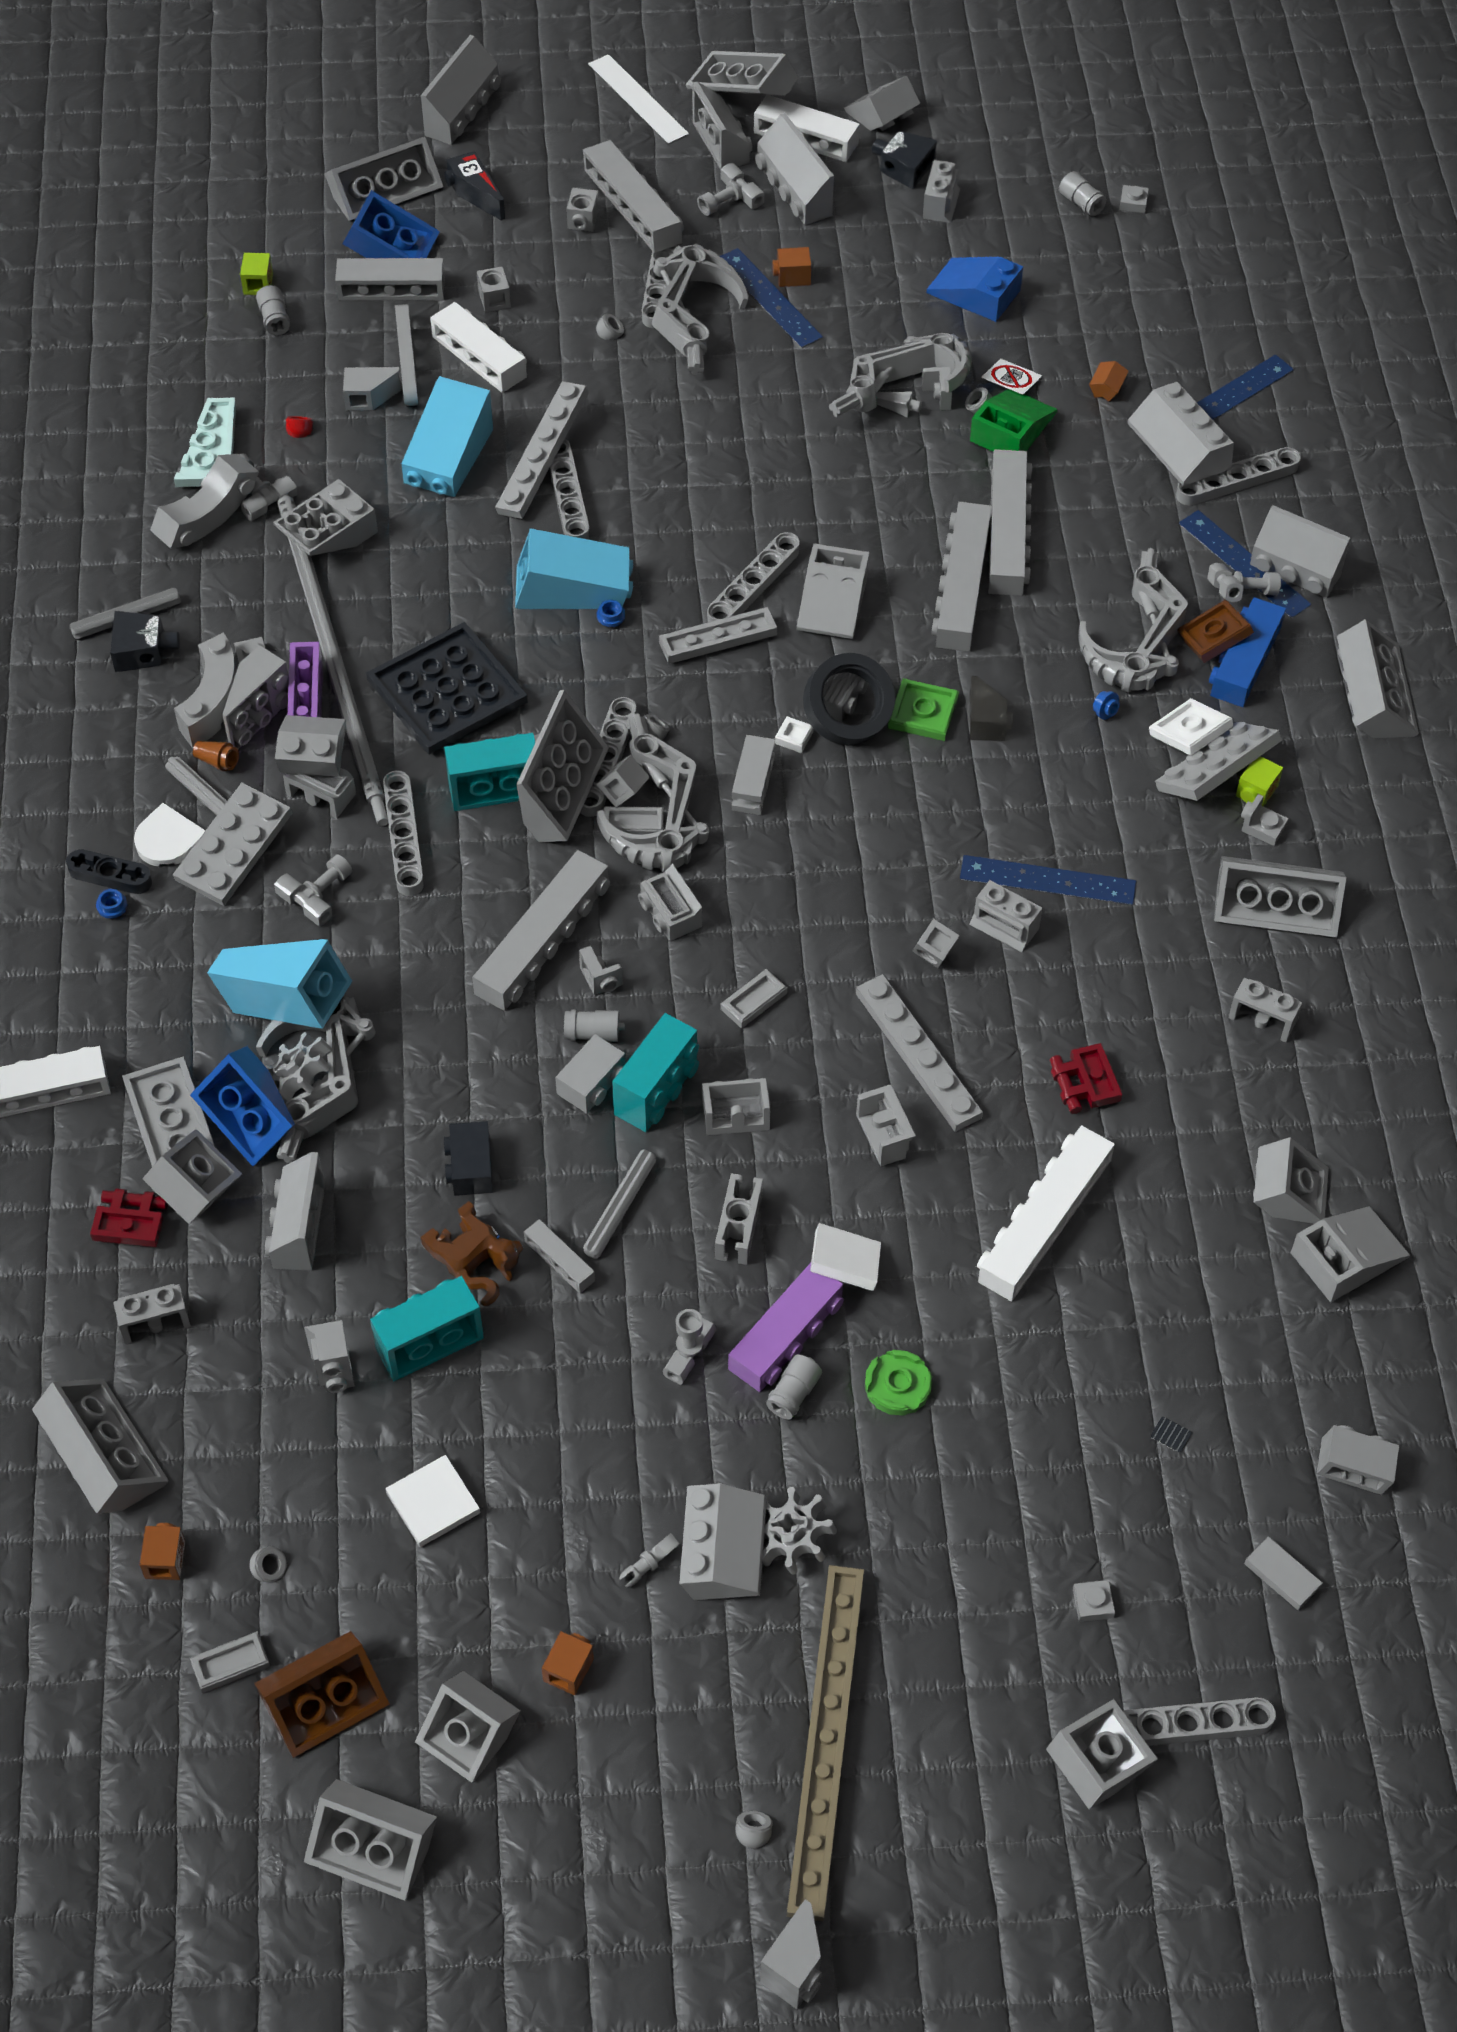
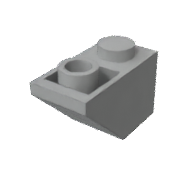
[343,367,401,411]

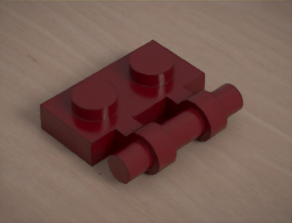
[1049,1043,1122,1114]
[90,1188,168,1247]

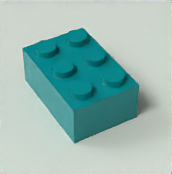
[444,733,535,811]
[612,1013,699,1132]
[370,1276,484,1382]

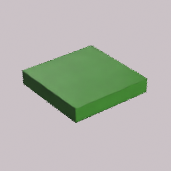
[888,678,959,741]

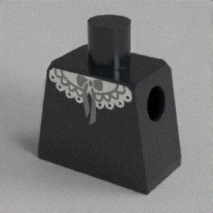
[872,131,937,189]
[110,611,180,672]

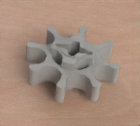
[266,1032,332,1103]
[762,1487,837,1575]

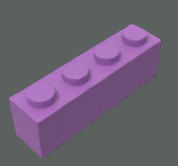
[287,642,323,718]
[728,1263,844,1392]

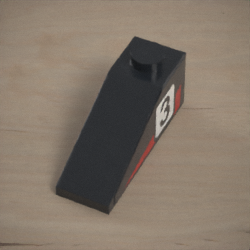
[444,151,505,220]

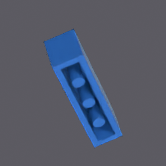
[1209,597,1286,707]

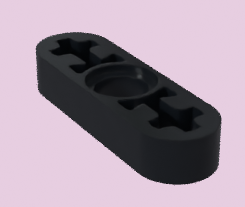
[66,849,152,894]

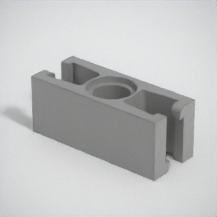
[732,735,775,815]
[715,1173,763,1265]

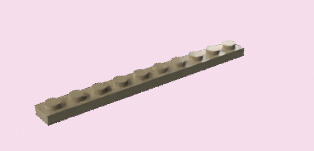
[787,1565,864,1922]

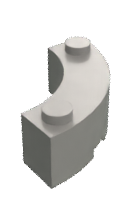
[150,454,259,549]
[174,632,237,749]

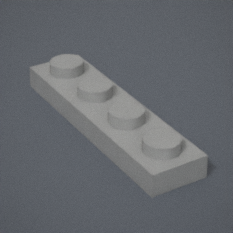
[659,607,777,664]

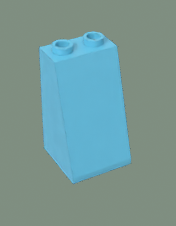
[401,376,493,497]
[515,528,633,609]
[207,939,352,1029]

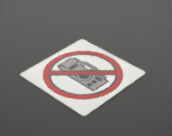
[981,359,1042,395]

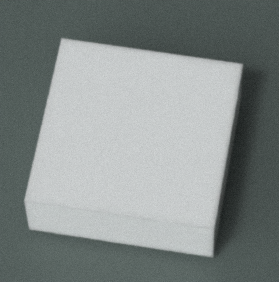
[775,717,814,753]

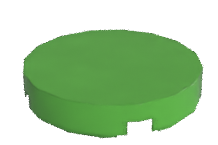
[865,1350,932,1416]

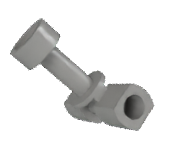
[697,163,764,216]
[240,454,297,522]
[1207,563,1281,602]
[274,854,353,927]
[663,1309,716,1385]

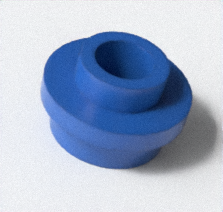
[597,600,625,627]
[1093,691,1120,720]
[96,889,127,918]

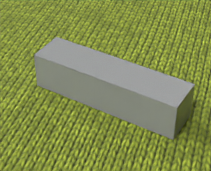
[524,1219,595,1293]

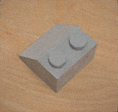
[844,75,920,131]
[275,715,346,777]
[142,1129,242,1224]
[1253,1137,1329,1224]
[415,1671,520,1782]
[1046,1699,1158,1810]
[760,1899,822,2009]

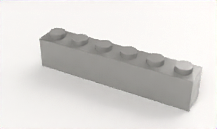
[583,140,684,253]
[988,450,1032,596]
[931,501,992,652]
[472,850,610,1011]

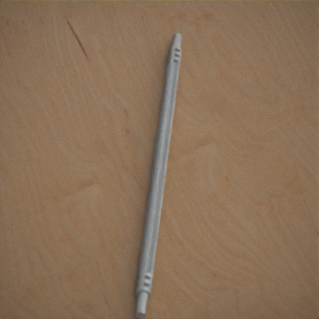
[274,479,388,826]

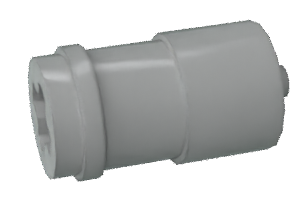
[1059,171,1107,216]
[256,285,290,336]
[564,1009,625,1042]
[766,1354,823,1420]

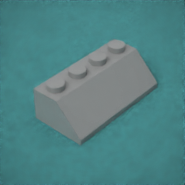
[421,35,501,145]
[685,51,798,96]
[755,113,834,225]
[325,137,444,221]
[1128,382,1234,486]
[1337,619,1419,738]
[1214,856,1347,937]
[32,1379,169,1514]

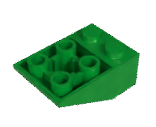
[970,389,1058,451]

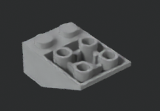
[273,479,378,556]
[797,544,870,639]
[222,645,289,749]
[1291,1206,1410,1303]

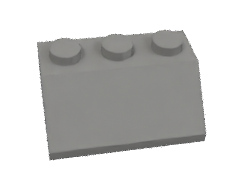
[692,81,752,170]
[1250,505,1351,598]
[265,1152,325,1271]
[679,1483,767,1600]
[304,1779,437,1901]

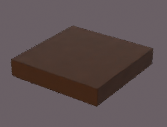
[1177,600,1254,663]

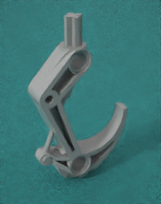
[652,244,748,375]
[829,333,972,417]
[1078,548,1188,693]
[596,714,709,872]
[256,995,376,1163]

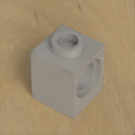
[567,188,599,232]
[477,266,511,312]
[597,754,649,807]
[912,918,959,968]

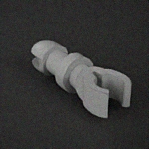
[619,1533,680,1587]

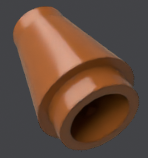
[193,741,239,771]

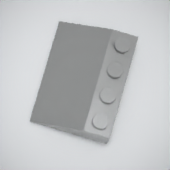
[517,690,609,842]

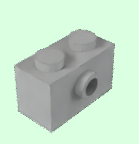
[555,1034,625,1113]
[1316,1425,1399,1495]

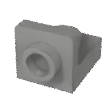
[922,367,952,410]
[1241,794,1289,846]
[579,946,623,995]

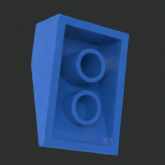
[342,190,440,258]
[926,257,1023,322]
[190,1046,295,1166]

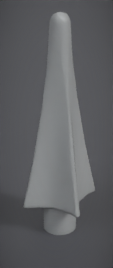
[876,391,922,417]

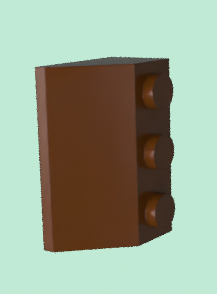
[254,1631,390,1758]

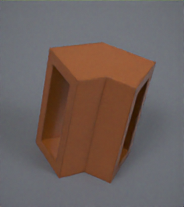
[1089,361,1129,402]

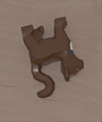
[420,1201,523,1306]

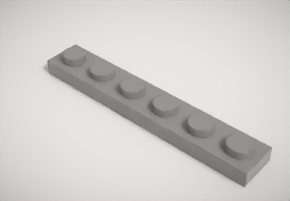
[495,381,589,519]
[856,974,983,1132]

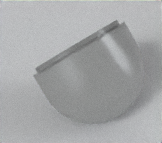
[596,314,624,340]
[965,387,992,413]
[644,714,670,741]
[249,1546,287,1582]
[735,1811,773,1849]

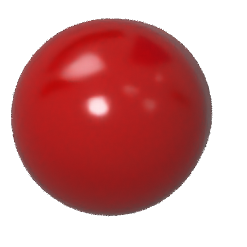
[286,416,313,438]

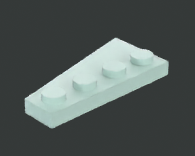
[174,397,236,487]

